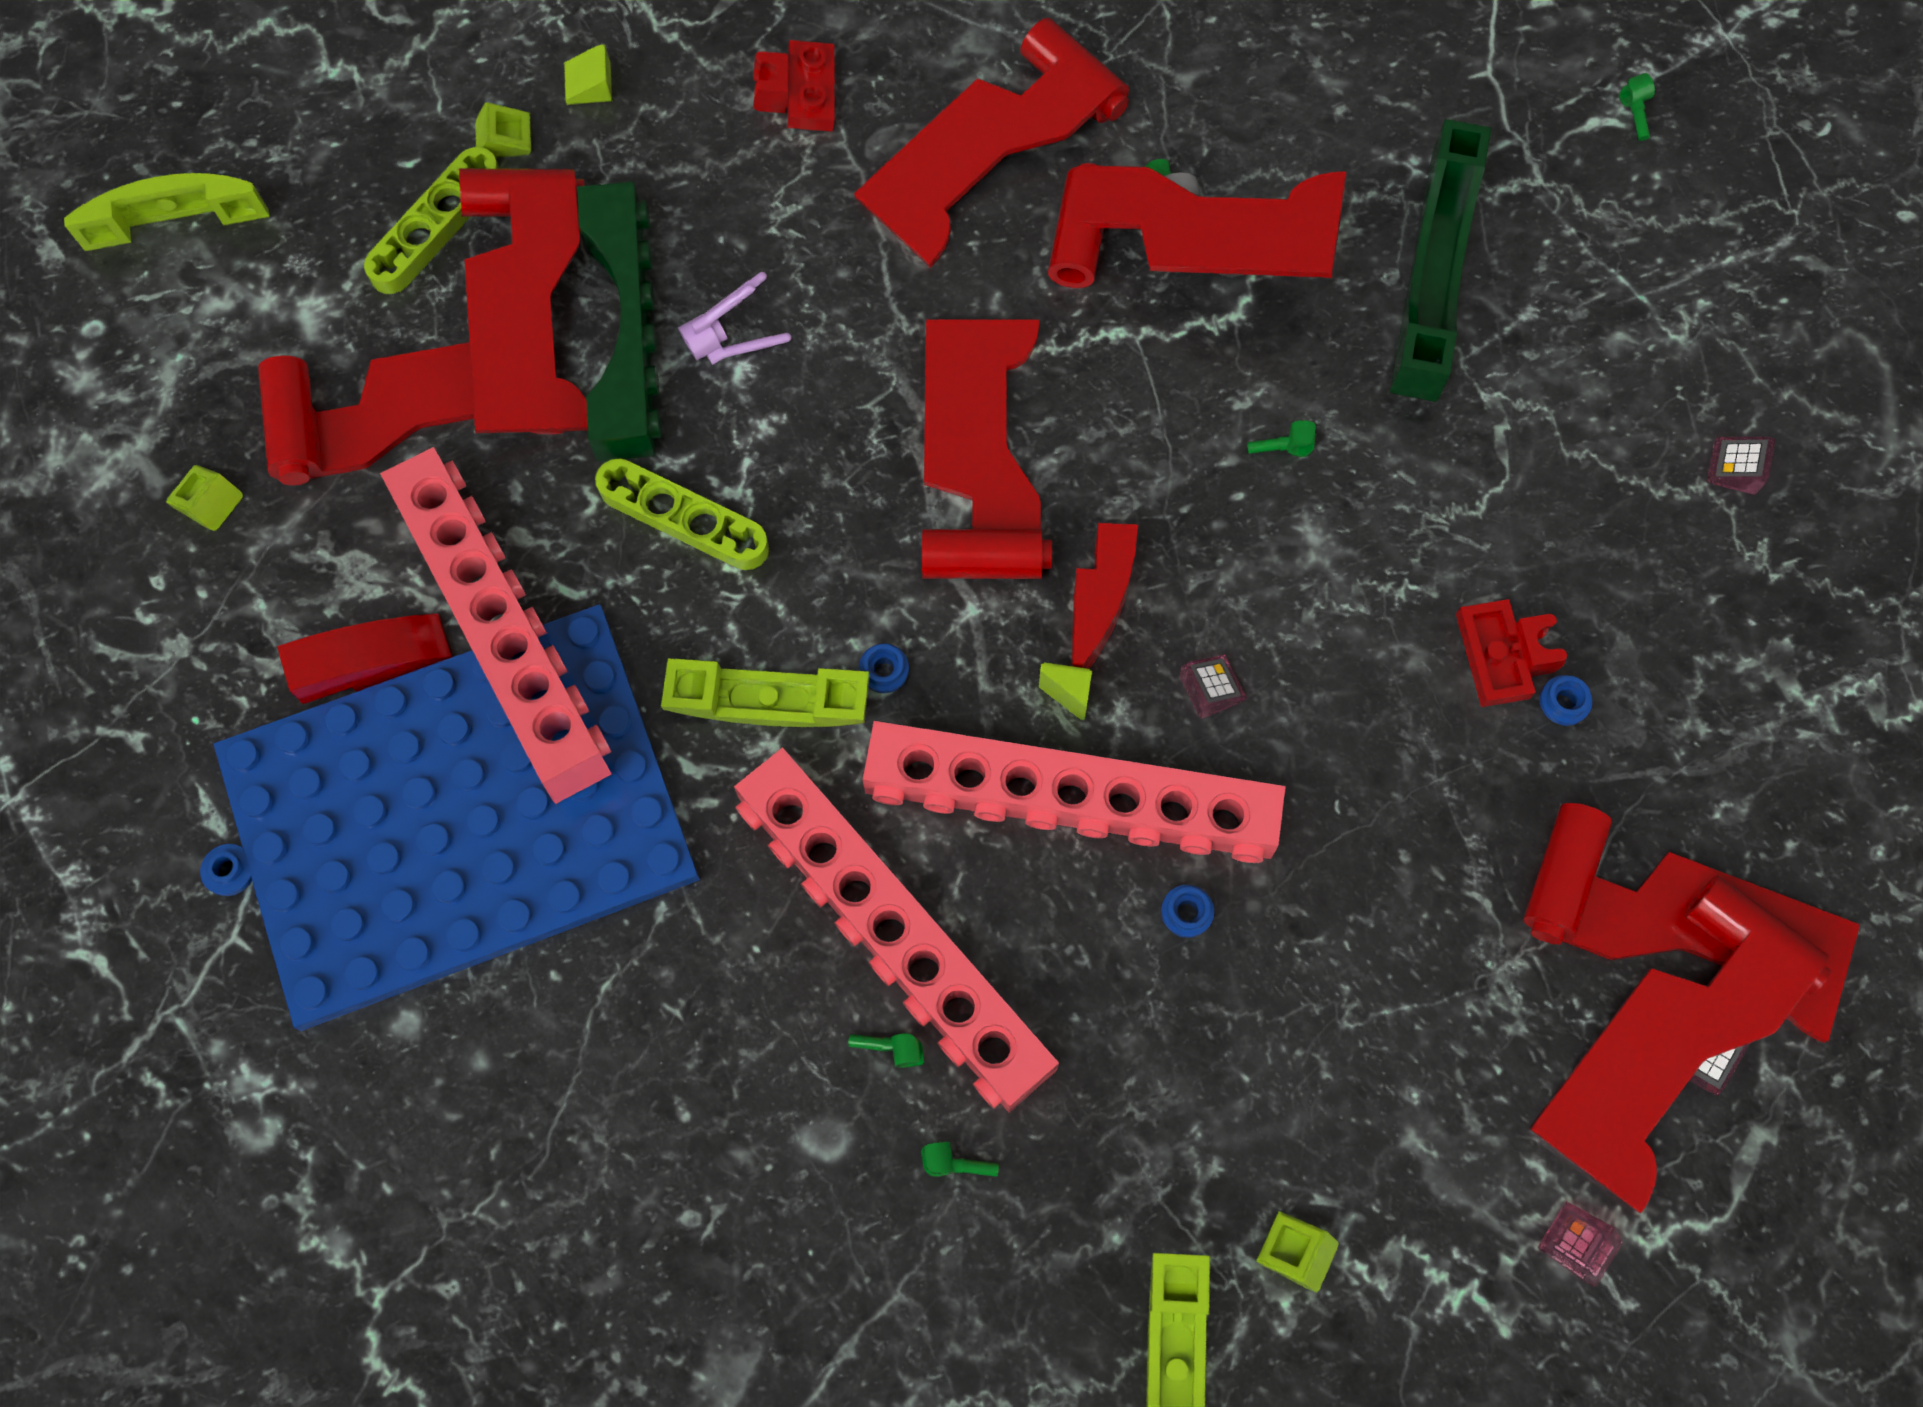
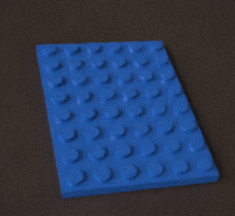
[213,604,700,1031]

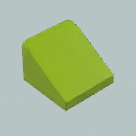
[565,44,612,104]
[475,102,531,158]
[166,465,243,531]
[1039,662,1092,720]
[1256,1211,1339,1292]

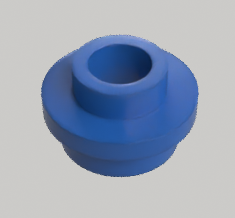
[859,644,909,693]
[1539,675,1592,726]
[200,844,252,896]
[1161,885,1214,938]

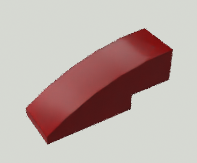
[1071,523,1138,669]
[277,613,453,704]

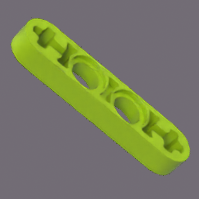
[364,147,499,294]
[595,459,769,570]

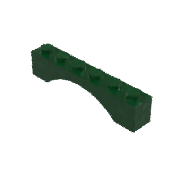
[1389,119,1492,402]
[577,182,662,462]

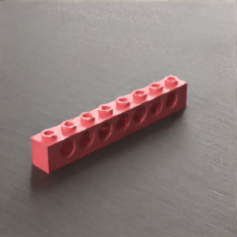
[380,447,612,804]
[863,721,1286,863]
[734,747,1059,1113]

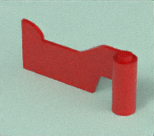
[854,18,1129,268]
[1048,163,1347,288]
[459,168,588,433]
[922,319,1052,579]
[258,342,564,486]
[1523,803,1860,1043]
[1529,875,1831,1214]

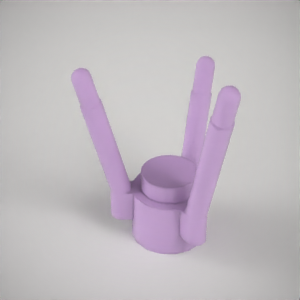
[678,272,791,365]

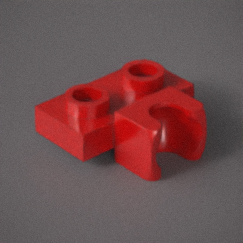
[753,40,834,132]
[1456,599,1567,707]

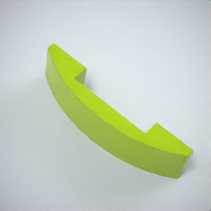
[64,173,269,251]
[661,658,870,727]
[1146,1253,1210,1407]

